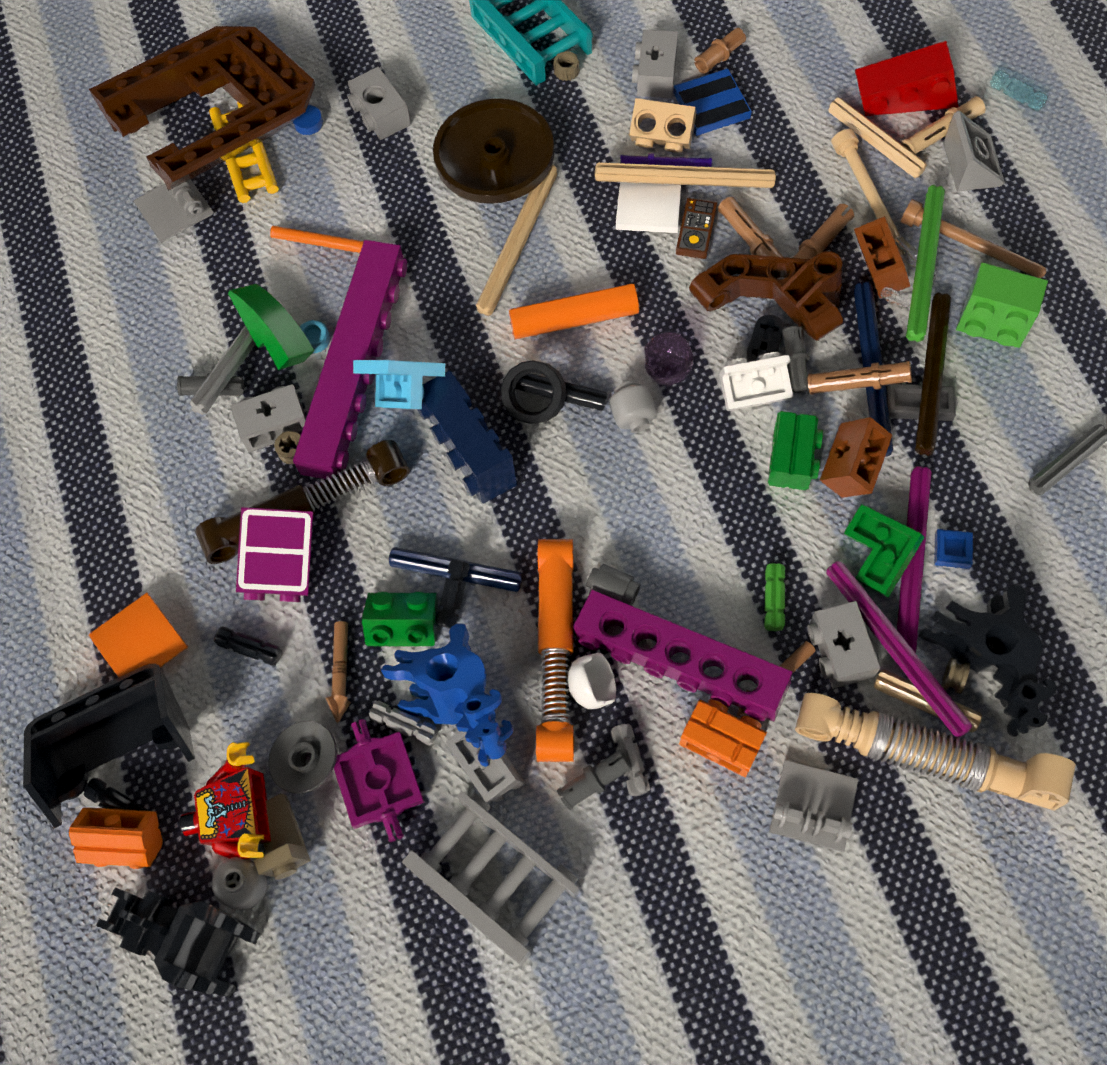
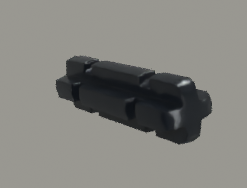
[436,559,470,628]
[214,626,282,666]
[83,778,148,811]

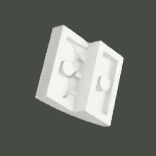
[616,182,681,233]

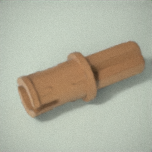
[694,27,746,74]

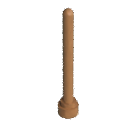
[900,199,1046,278]

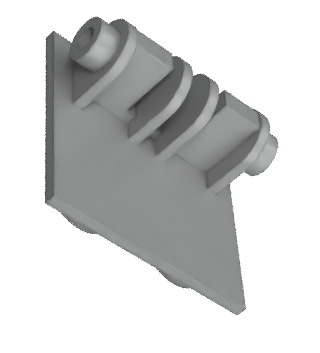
[133,179,214,243]
[769,760,858,853]

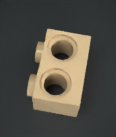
[629,98,696,153]

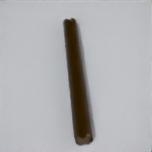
[915,292,951,456]

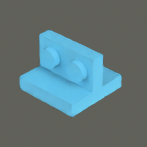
[353,360,445,409]

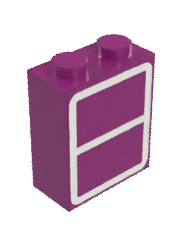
[236,507,313,602]

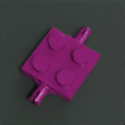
[334,719,424,842]

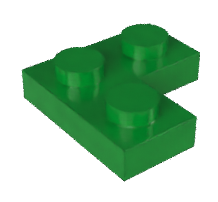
[844,504,925,598]

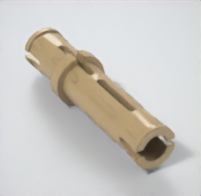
[901,96,985,155]

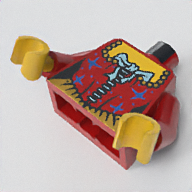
[180,742,271,859]

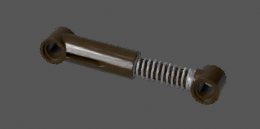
[195,440,410,564]

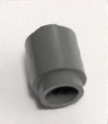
[586,564,641,606]

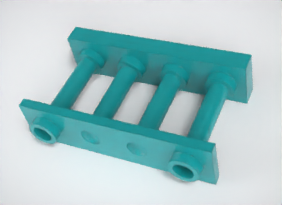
[469,0,593,86]

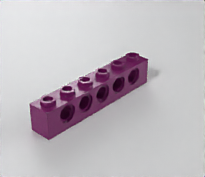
[573,590,793,722]

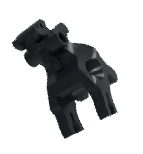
[918,585,1057,737]
[96,887,261,998]

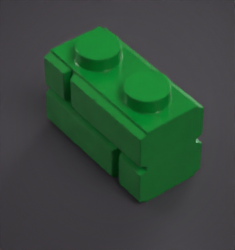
[767,411,823,491]

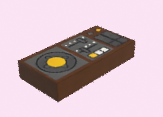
[676,198,717,259]

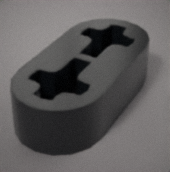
[746,315,784,362]

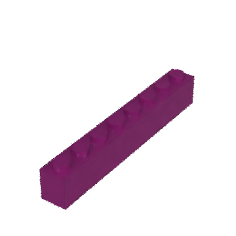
[293,240,408,479]

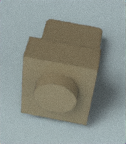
[254,793,311,880]

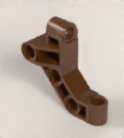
[689,251,843,341]

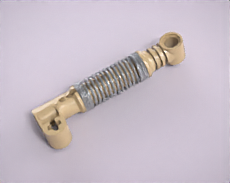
[795,693,1076,811]

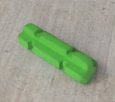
[764,563,785,631]

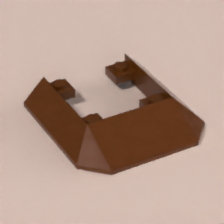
[89,26,315,191]

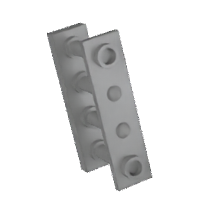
[402,790,580,967]

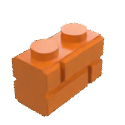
[679,699,767,778]
[68,807,163,869]

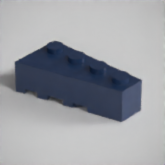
[417,370,517,504]

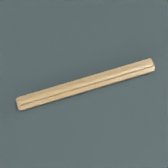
[595,162,776,188]
[476,165,557,316]

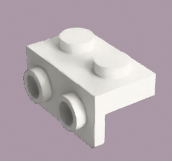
[719,352,793,411]

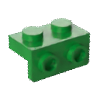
[362,592,438,646]

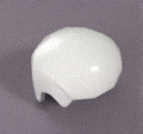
[567,653,616,709]

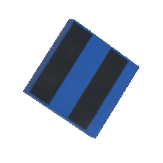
[673,68,752,136]

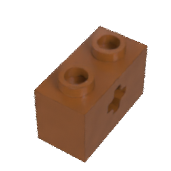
[854,216,910,298]
[820,417,893,498]

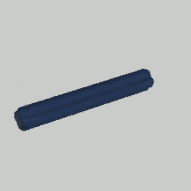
[389,547,523,592]

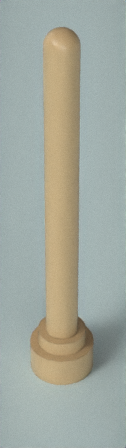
[831,129,906,255]

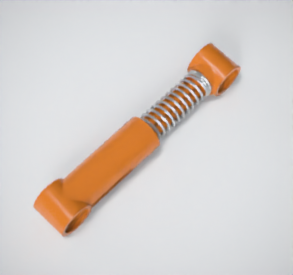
[536,539,574,762]

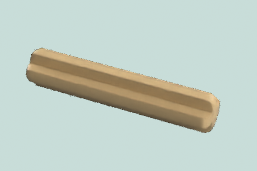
[874,670,982,732]

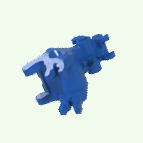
[381,623,514,767]

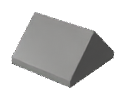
[943,111,1005,192]

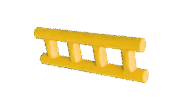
[209,101,279,203]

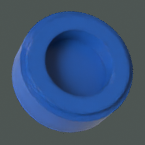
[293,105,323,135]

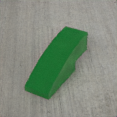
[228,284,315,370]

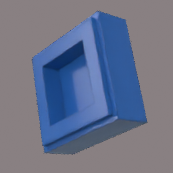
[934,529,973,569]

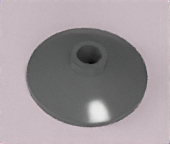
[268,721,337,794]

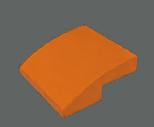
[88,593,188,677]

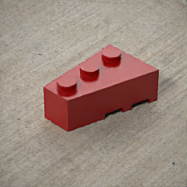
[855,41,959,116]

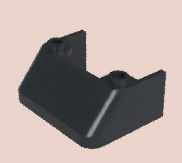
[23,664,195,828]

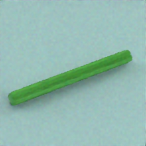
[906,185,945,342]

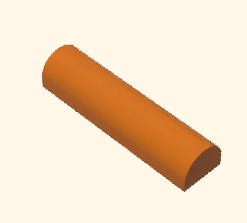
[509,284,639,340]

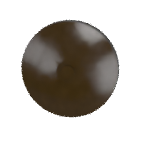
[433,99,554,203]

